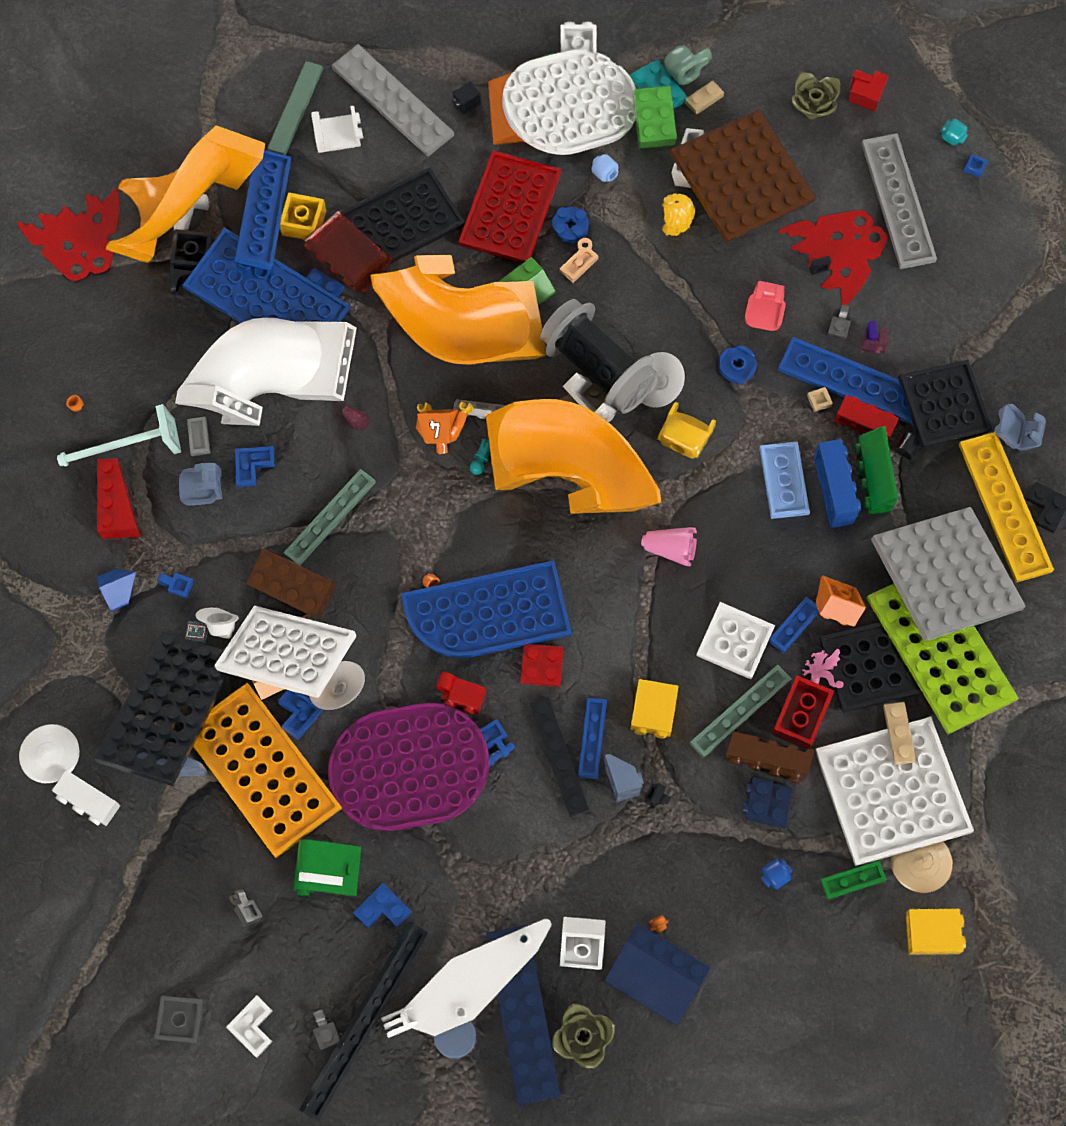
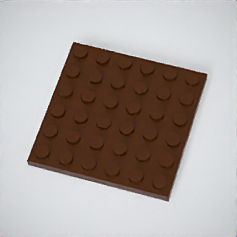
[669,109,816,243]

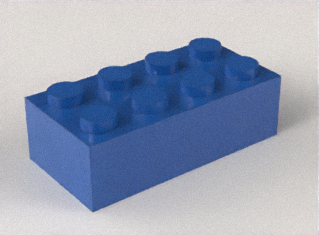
[814,439,861,528]

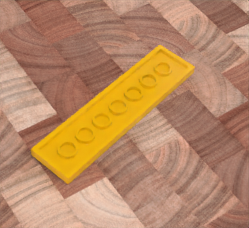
[959,432,1054,583]

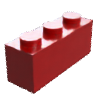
[834,395,899,441]

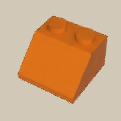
[816,575,866,627]

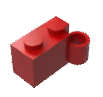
[436,672,487,715]

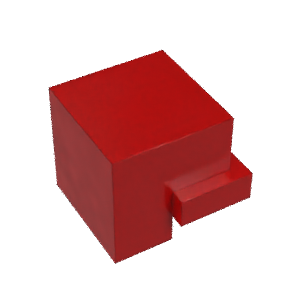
[849,70,889,111]

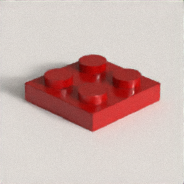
[521,644,564,687]

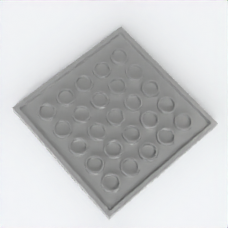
[871,507,1026,642]

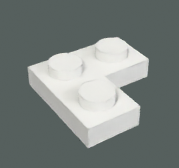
[227,996,272,1057]

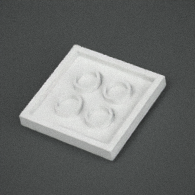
[696,602,775,679]

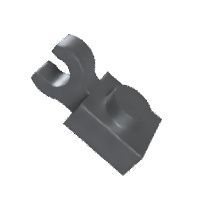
[827,305,851,340]
[229,889,263,927]
[313,1010,340,1050]

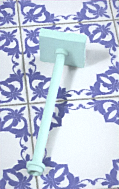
[57,404,181,466]

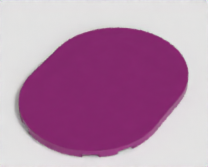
[328,703,489,831]

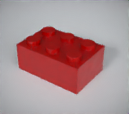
[771,675,834,750]

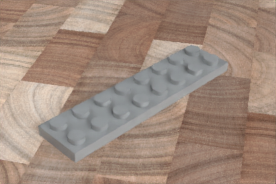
[332,44,454,157]
[862,134,937,269]

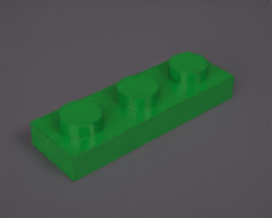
[820,861,887,900]

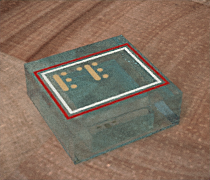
[185,621,208,644]

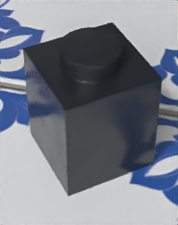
[452,81,481,114]

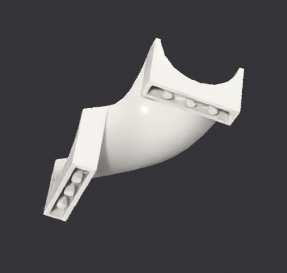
[175,318,357,425]

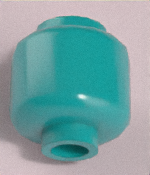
[940,118,968,146]

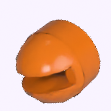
[66,395,84,412]
[422,574,440,588]

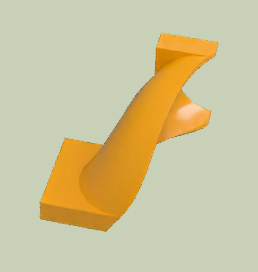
[106,125,265,263]
[371,255,547,364]
[486,399,661,514]

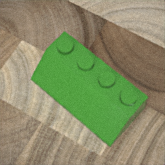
[499,257,555,305]

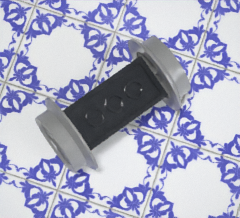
[540,299,659,414]

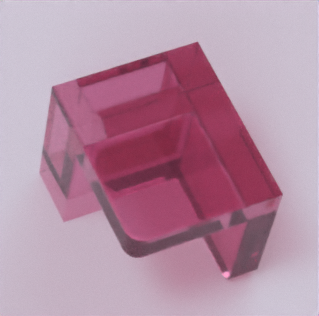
[862,328,888,353]

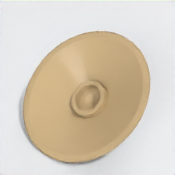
[891,841,953,893]

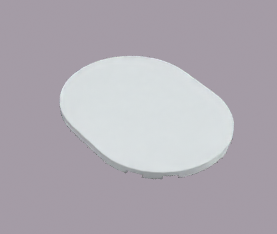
[502,49,636,155]

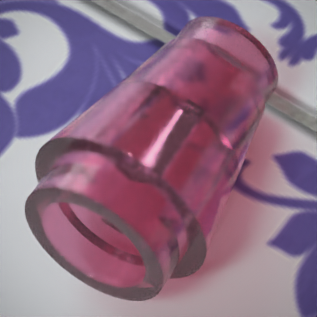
[342,406,370,431]

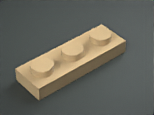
[883,702,916,765]

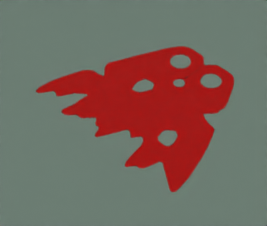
[18,188,119,281]
[778,210,888,305]

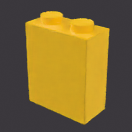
[630,679,679,739]
[906,909,966,955]

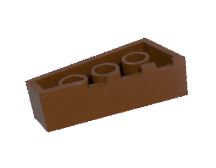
[725,731,815,783]

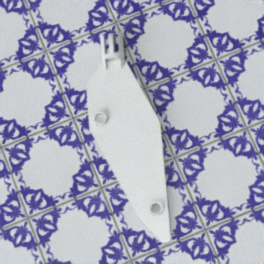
[381,919,551,1038]

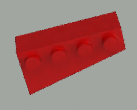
[97,458,141,539]

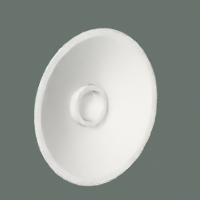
[641,352,685,407]
[309,661,365,710]
[19,724,79,783]

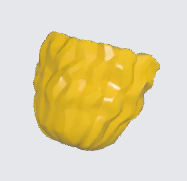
[662,193,695,236]

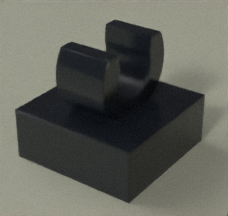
[644,783,671,806]

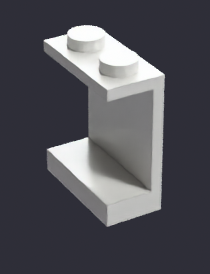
[311,106,363,153]
[563,373,617,422]

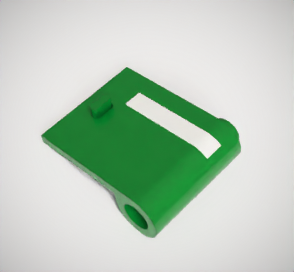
[293,840,361,896]

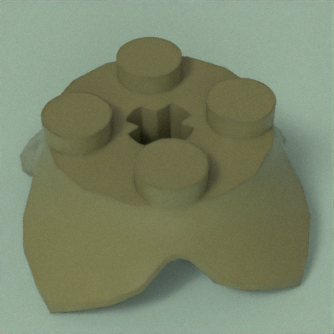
[792,72,840,120]
[552,1004,615,1068]

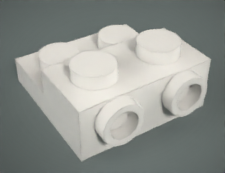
[561,22,596,54]

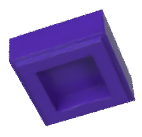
[866,321,878,347]

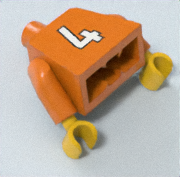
[416,402,473,454]

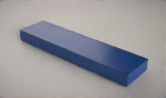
[578,697,607,779]

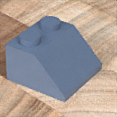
[604,754,644,802]

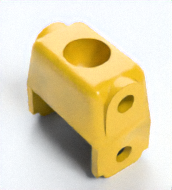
[657,402,716,459]

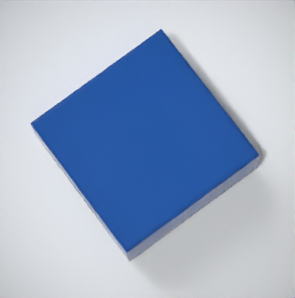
[964,154,988,178]

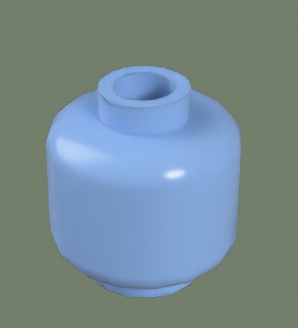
[592,154,619,182]

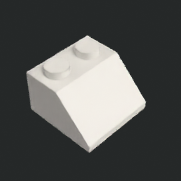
[560,917,605,970]

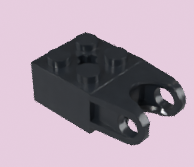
[170,229,213,295]

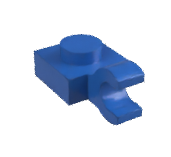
[157,573,194,599]

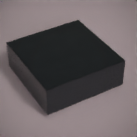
[809,256,831,275]

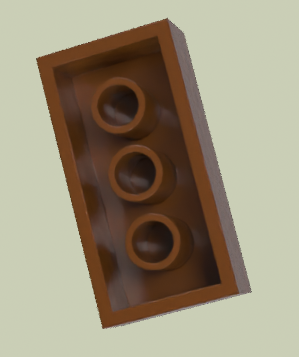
[246,548,338,618]

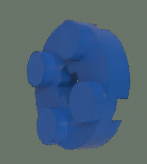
[552,207,589,243]
[719,346,757,384]

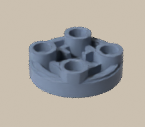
[434,1021,476,1059]

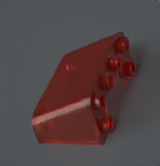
[304,211,393,293]

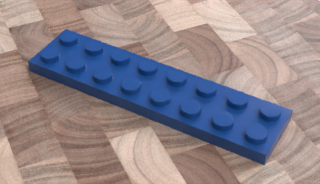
[234,150,291,271]
[778,337,914,426]

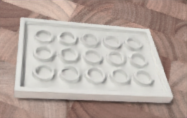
[215,606,356,698]

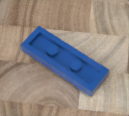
[768,597,819,654]

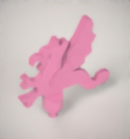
[803,649,843,688]

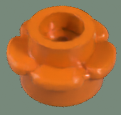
[649,915,669,933]

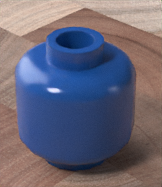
[761,858,792,889]

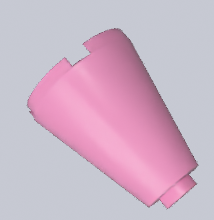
[641,527,697,566]

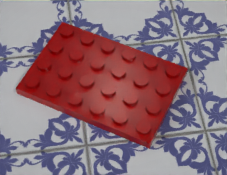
[458,151,561,263]

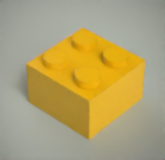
[280,193,326,242]

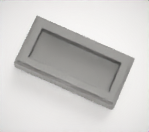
[187,416,211,456]

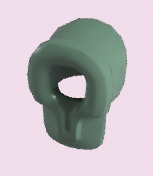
[664,45,712,86]

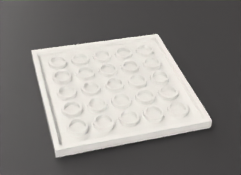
[815,717,974,866]

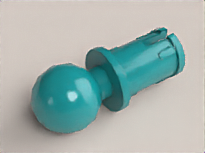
[470,439,490,475]

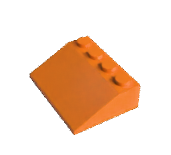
[488,72,525,144]

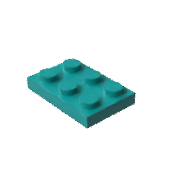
[629,59,688,109]

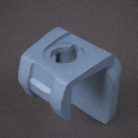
[995,403,1046,451]
[179,463,222,506]

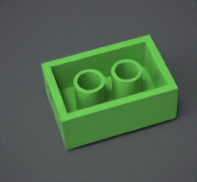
[633,86,677,149]

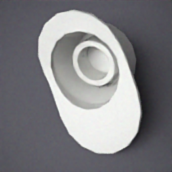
[195,608,239,639]

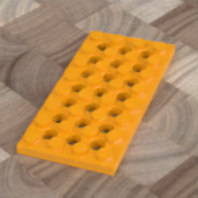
[193,682,342,858]

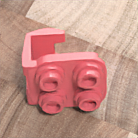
[745,281,786,331]

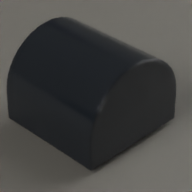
[894,433,920,460]

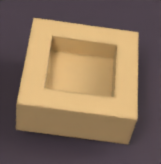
[807,387,833,412]

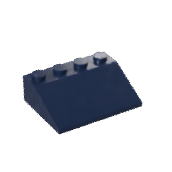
[605,924,710,1026]

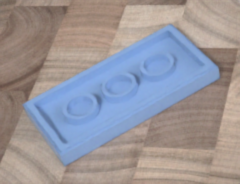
[759,442,810,519]

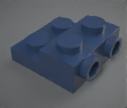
[742,777,793,828]

